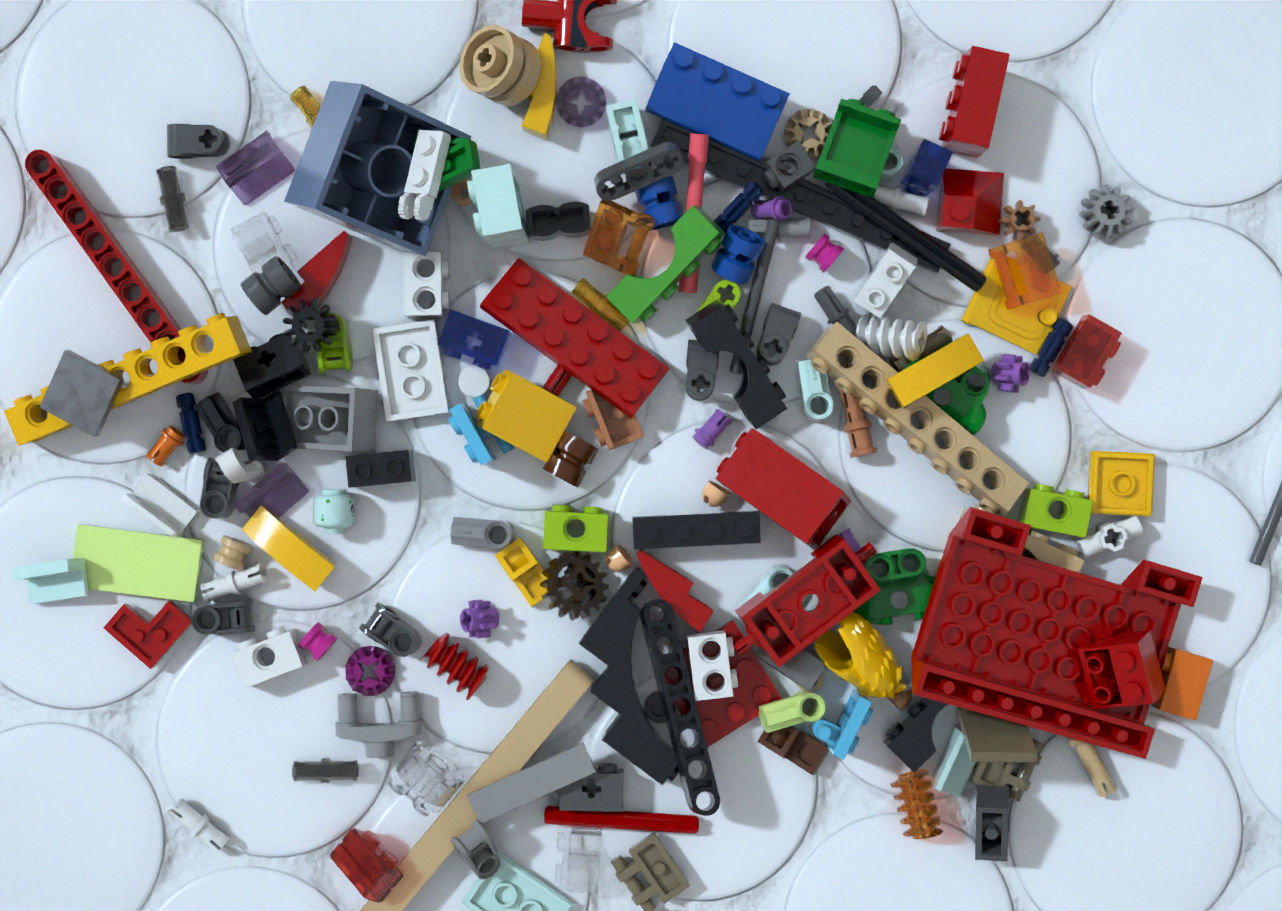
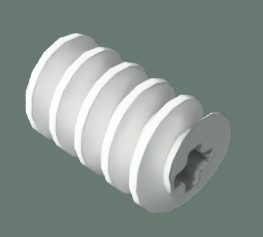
[855,315,927,361]

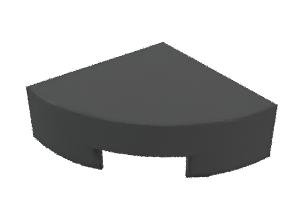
[859,85,883,108]

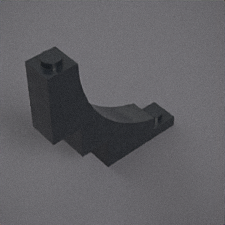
[579,566,679,785]

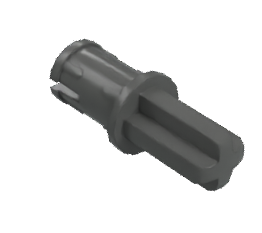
[814,286,857,336]

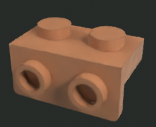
[582,390,644,451]

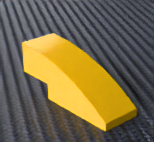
[522,33,557,140]
[886,333,984,408]
[241,504,336,591]

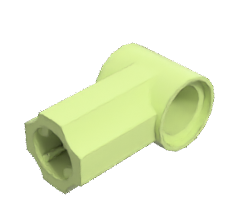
[758,691,826,733]

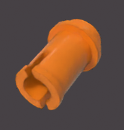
[146,425,184,467]

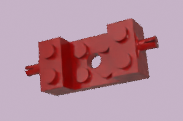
[733,535,881,667]

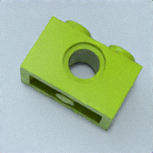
[1018,483,1093,538]
[543,505,609,552]

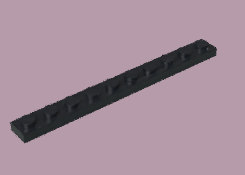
[651,119,951,274]

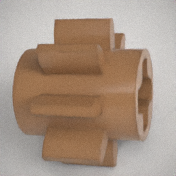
[999,200,1041,241]

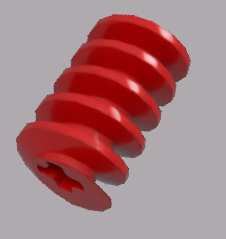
[419,632,489,701]

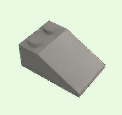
[279,385,378,453]

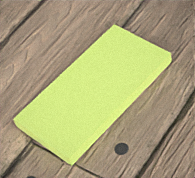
[73,524,204,602]

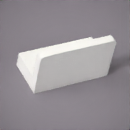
[122,474,200,537]

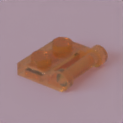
[583,199,655,275]
[988,232,1062,310]

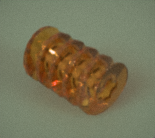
[891,769,943,839]

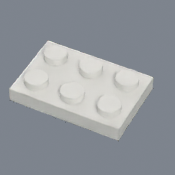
[372,319,450,422]

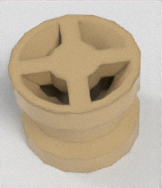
[213,535,252,571]

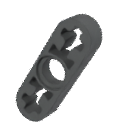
[594,142,683,201]

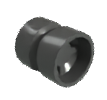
[240,256,302,315]

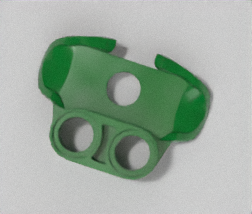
[903,344,991,435]
[853,548,936,625]

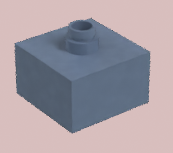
[284,81,471,256]

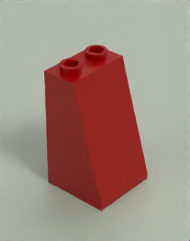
[715,428,852,550]

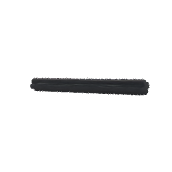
[825,182,987,292]

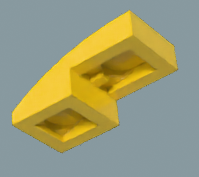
[494,537,548,607]

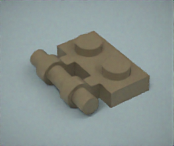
[970,739,1044,802]
[611,832,690,911]

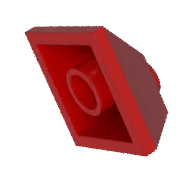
[936,168,1004,236]

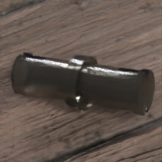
[156,166,189,232]
[292,758,359,784]

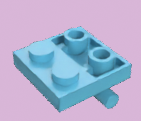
[448,394,514,465]
[811,689,873,760]

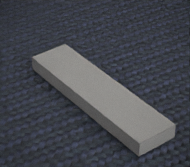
[467,742,597,825]

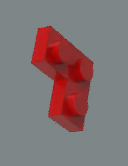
[103,600,192,669]

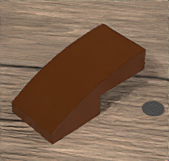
[757,726,830,775]

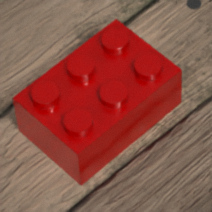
[938,46,1010,158]

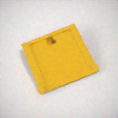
[961,250,1072,356]

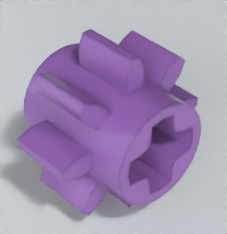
[991,354,1030,393]
[460,600,499,639]

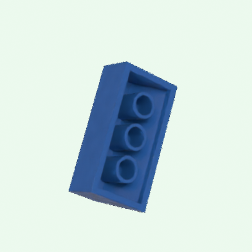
[645,42,790,162]

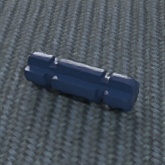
[714,181,763,233]
[1029,318,1073,377]
[175,392,206,454]

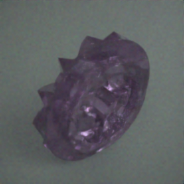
[556,77,606,128]

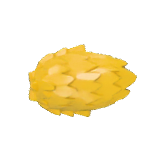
[814,612,907,699]

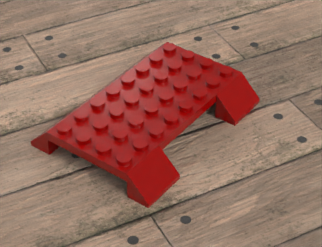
[911,507,1203,759]

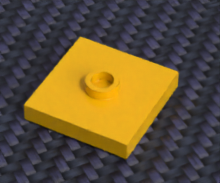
[1088,451,1155,516]

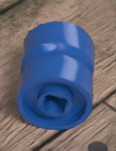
[635,176,684,231]
[711,225,766,284]

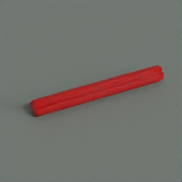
[544,806,699,834]

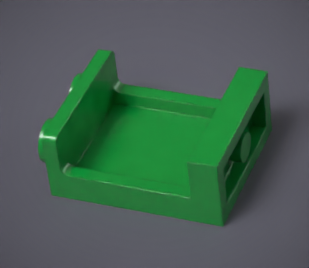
[813,99,901,198]

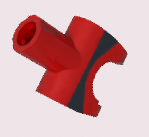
[522,0,617,53]

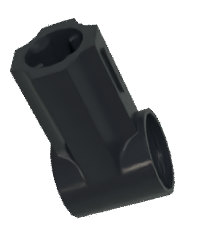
[195,392,246,452]

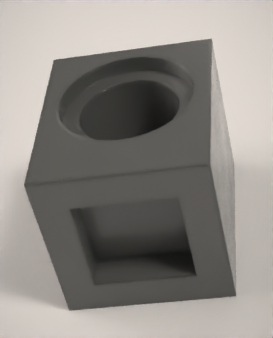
[764,140,816,193]

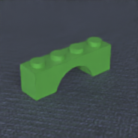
[606,205,725,324]

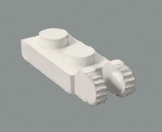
[398,130,451,221]

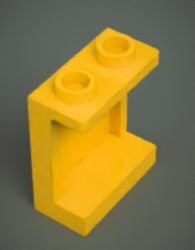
[475,369,577,463]

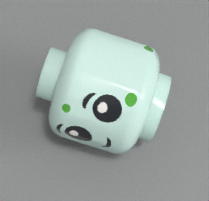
[313,489,355,534]

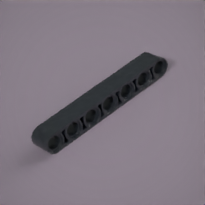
[640,599,720,816]

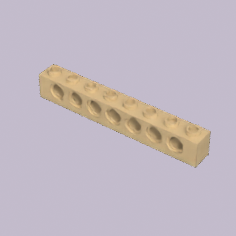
[805,321,1029,515]

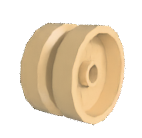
[459,25,541,106]

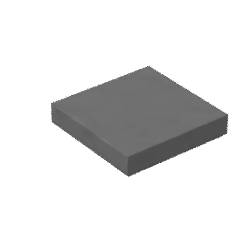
[39,350,124,437]

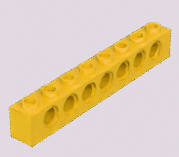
[4,313,252,446]

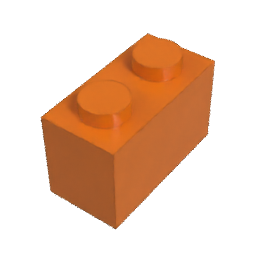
[1151,646,1213,721]

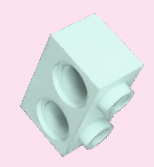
[605,99,648,171]

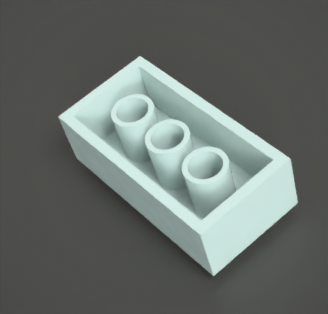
[467,164,530,251]

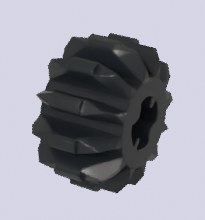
[283,299,338,353]

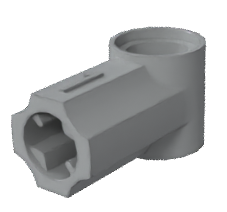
[450,517,516,549]

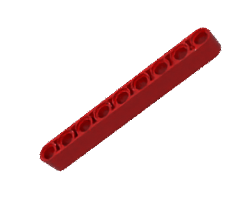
[25,150,208,384]

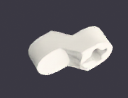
[216,447,269,484]

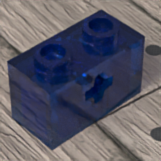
[900,139,953,196]
[437,309,511,371]

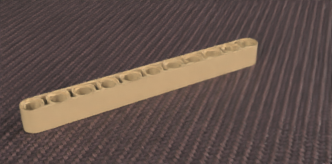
[360,659,595,911]

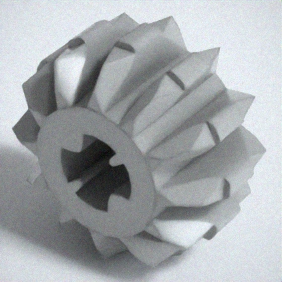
[1078,185,1134,239]

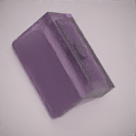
[216,130,295,205]
[233,463,309,518]

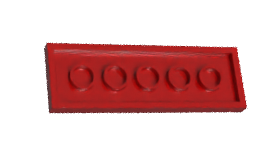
[480,258,670,419]

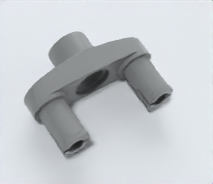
[335,691,423,758]

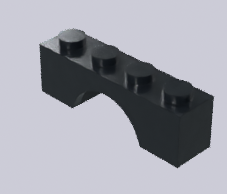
[685,299,787,429]
[632,510,761,549]
[883,698,949,773]

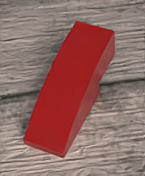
[281,231,353,320]
[637,549,714,632]

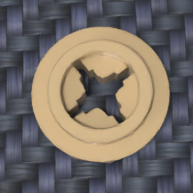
[784,108,832,159]

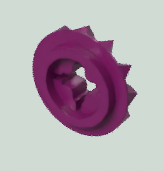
[345,646,395,696]

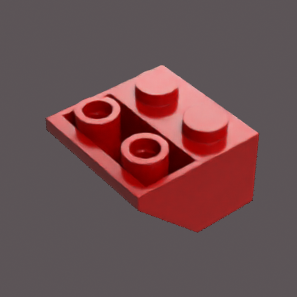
[1077,630,1166,709]

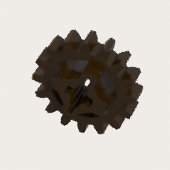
[540,551,609,621]

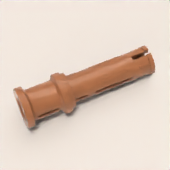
[839,362,878,458]

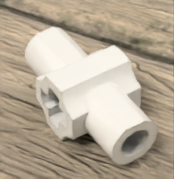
[1076,516,1143,558]

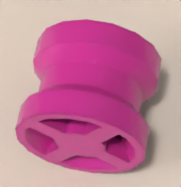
[805,233,844,273]
[298,622,338,662]

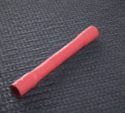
[678,133,709,293]

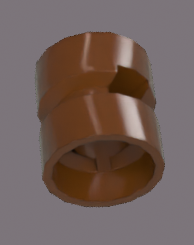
[543,430,599,488]

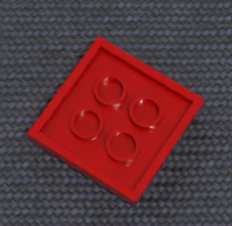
[664,619,782,747]

